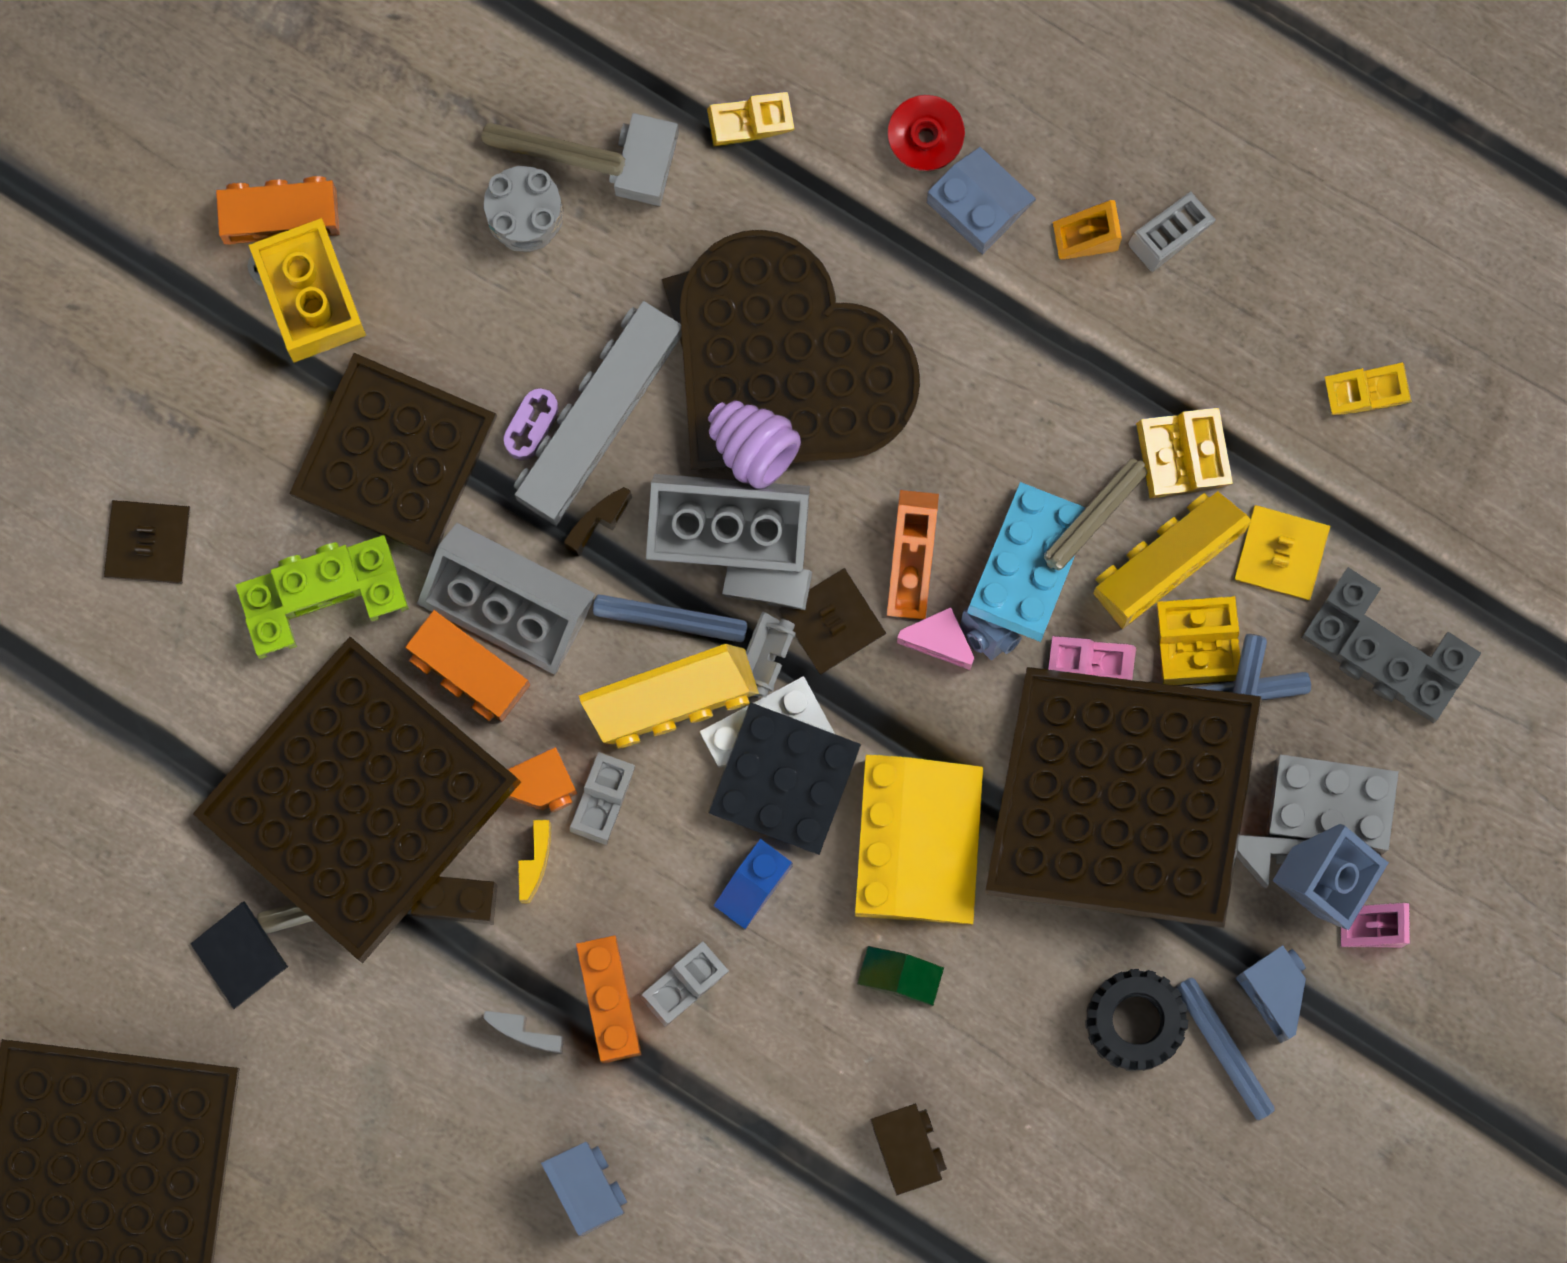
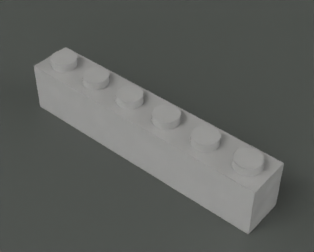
[514,301,682,526]

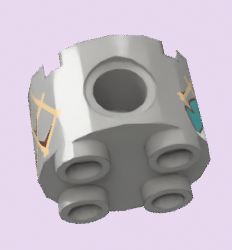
[483,166,564,252]

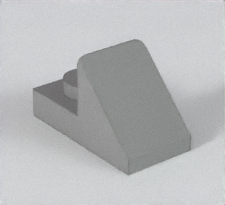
[1236,835,1306,888]

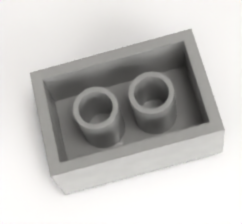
[1265,754,1399,855]

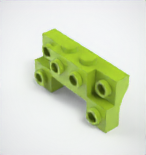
[235,535,409,659]

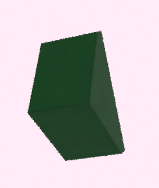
[857,946,944,1006]

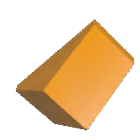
[1053,200,1122,259]

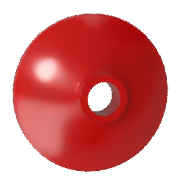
[888,95,965,171]

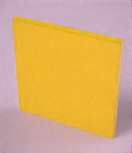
[1234,505,1330,601]

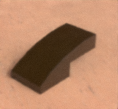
[564,487,632,556]

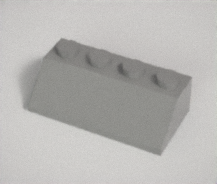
[646,474,810,572]
[417,523,595,675]

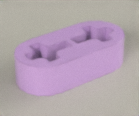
[504,389,558,460]

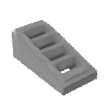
[1128,191,1216,272]

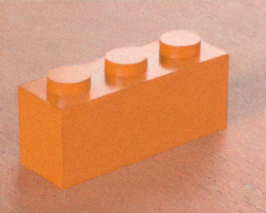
[216,176,340,245]
[405,610,530,722]
[576,935,642,1063]

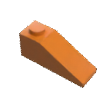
[887,490,939,619]

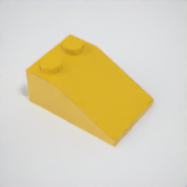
[249,218,367,363]

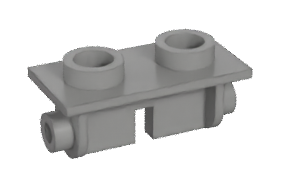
[746,612,796,698]

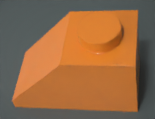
[508,747,578,813]

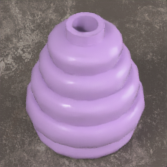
[708,401,801,489]

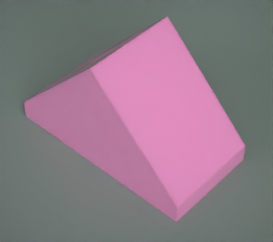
[897,608,974,670]
[1341,903,1410,948]

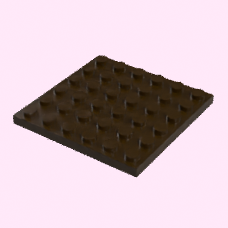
[193,637,521,964]
[985,667,1262,928]
[0,1039,240,1263]

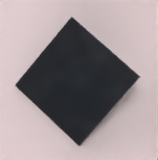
[191,901,288,1009]

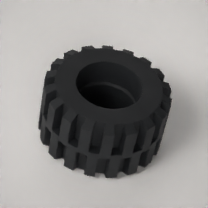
[1085,969,1189,1071]

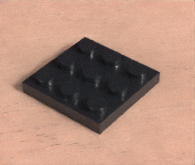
[708,702,861,855]

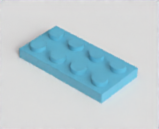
[967,482,1086,642]

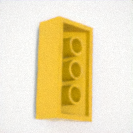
[1093,491,1252,630]
[578,644,759,749]

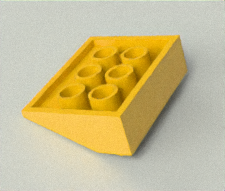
[855,754,983,925]

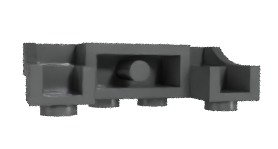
[1301,567,1481,723]

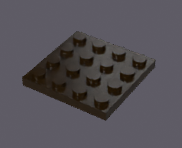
[290,353,497,557]

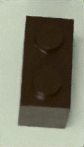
[411,876,498,925]
[870,1103,947,1196]

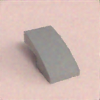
[722,566,812,610]
[570,752,635,845]
[640,941,729,1027]
[484,1011,564,1054]

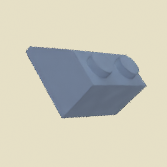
[927,147,1036,255]
[1272,824,1388,930]
[1235,945,1306,1043]
[541,1142,627,1236]

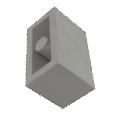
[609,113,679,206]

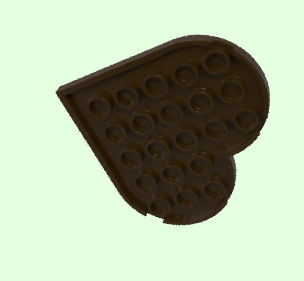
[680,230,920,470]

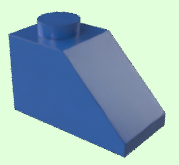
[714,839,793,930]

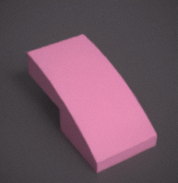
[1048,636,1136,680]

